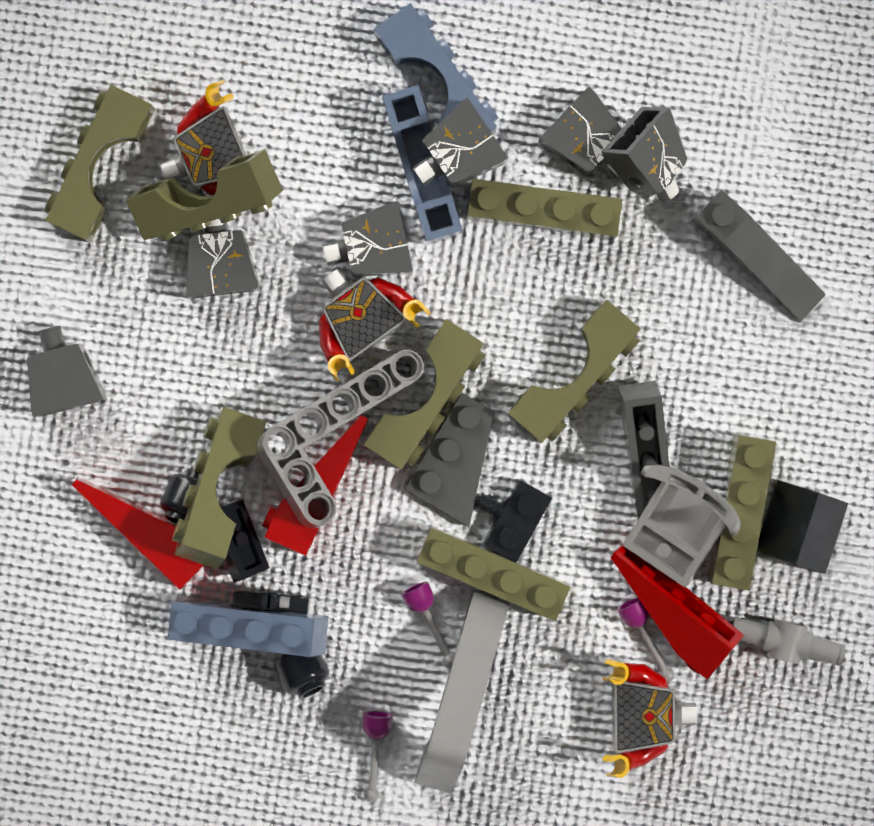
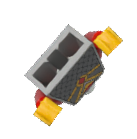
[159,80,246,196]
[318,268,431,382]
[602,659,697,778]

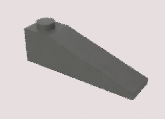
[691,189,826,322]
[618,380,670,521]

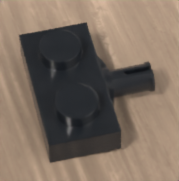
[474,479,552,562]
[221,499,270,583]
[232,591,311,614]

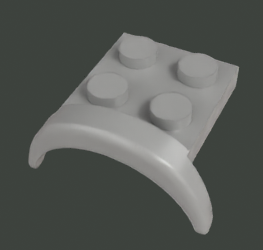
[623,465,741,587]

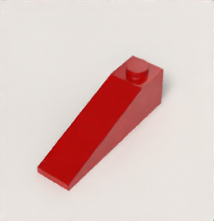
[262,415,369,556]
[71,478,205,590]
[610,543,744,680]

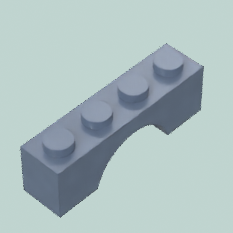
[374,3,499,134]
[382,85,463,245]
[168,600,329,657]

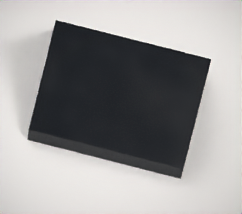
[757,480,849,574]

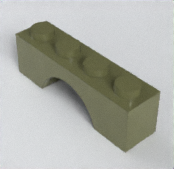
[44,85,156,243]
[126,149,283,241]
[467,178,623,240]
[507,299,641,443]
[364,319,486,470]
[172,407,266,569]
[707,434,776,591]
[416,525,571,621]

